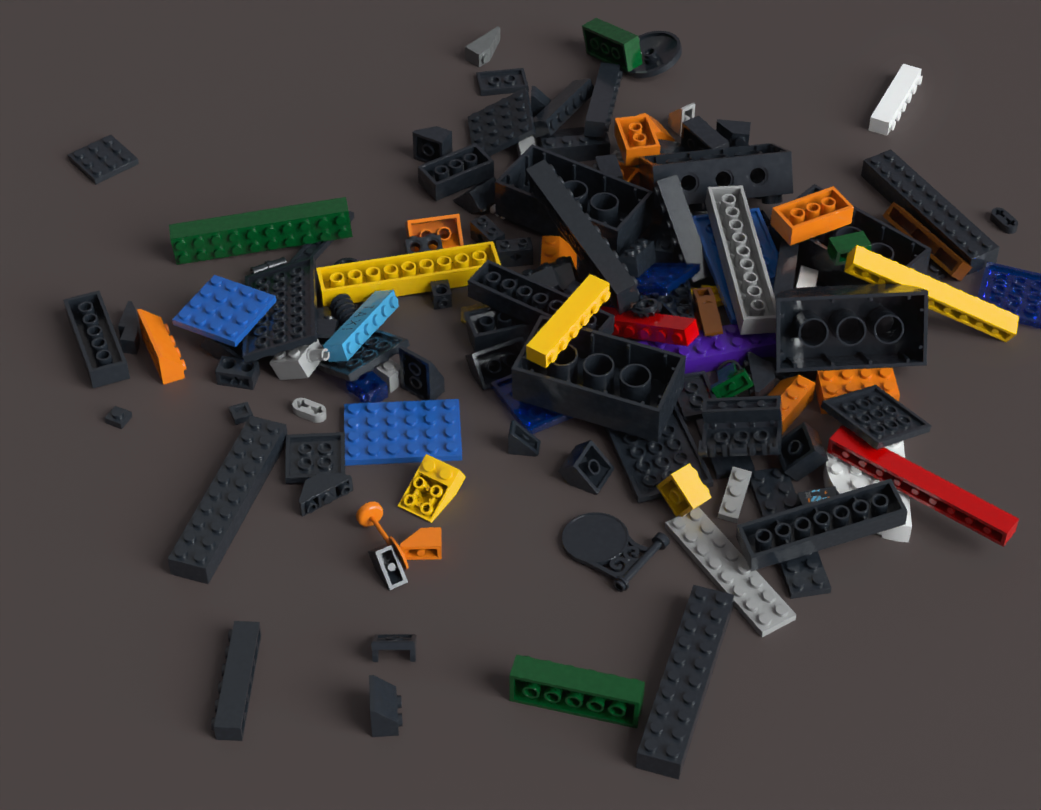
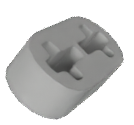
[292,398,327,423]

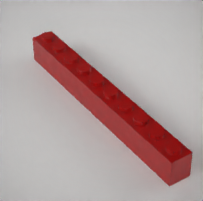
[827,425,1019,547]

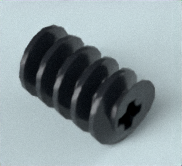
[330,294,357,326]

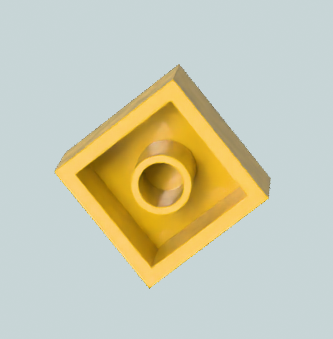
[657,463,712,517]

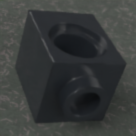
[430,279,452,310]

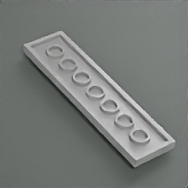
[665,507,796,637]

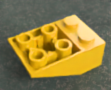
[398,454,466,523]

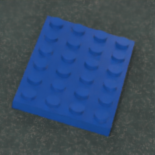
[344,399,462,466]

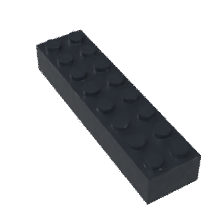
[468,260,615,335]
[736,479,908,571]

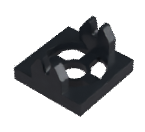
[371,634,417,662]

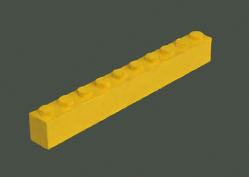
[844,245,1019,342]

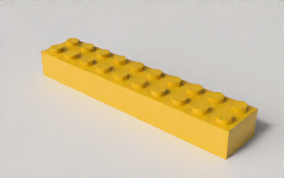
[316,241,501,307]

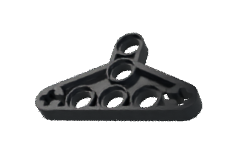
[639,278,695,318]

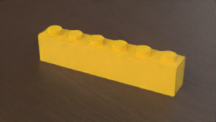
[526,274,611,368]

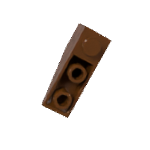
[692,287,723,336]

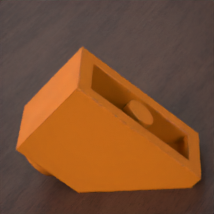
[400,527,442,560]

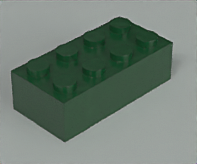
[582,18,643,72]

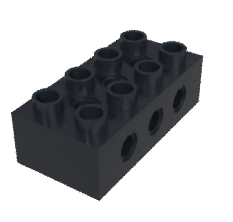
[638,143,793,215]

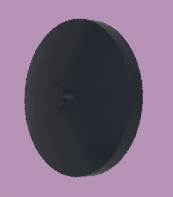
[623,31,682,78]

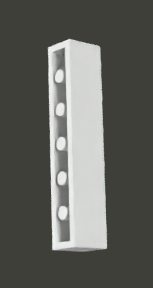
[869,64,923,136]

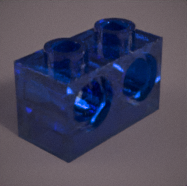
[346,371,388,403]

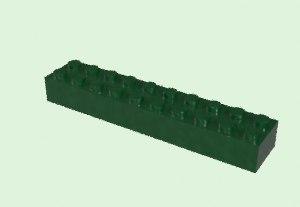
[169,197,353,265]

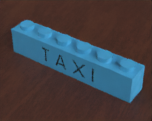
[323,290,399,362]

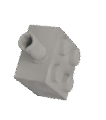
[269,339,330,380]

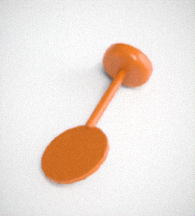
[356,502,409,570]

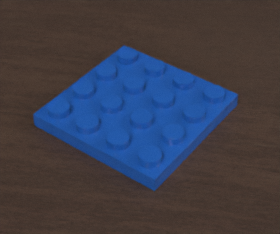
[172,275,277,347]

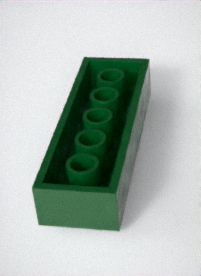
[509,654,645,729]

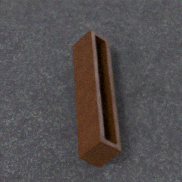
[882,202,972,281]

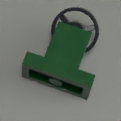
[710,360,754,398]

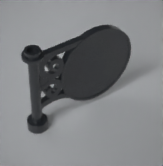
[562,512,670,592]

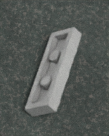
[717,467,752,523]

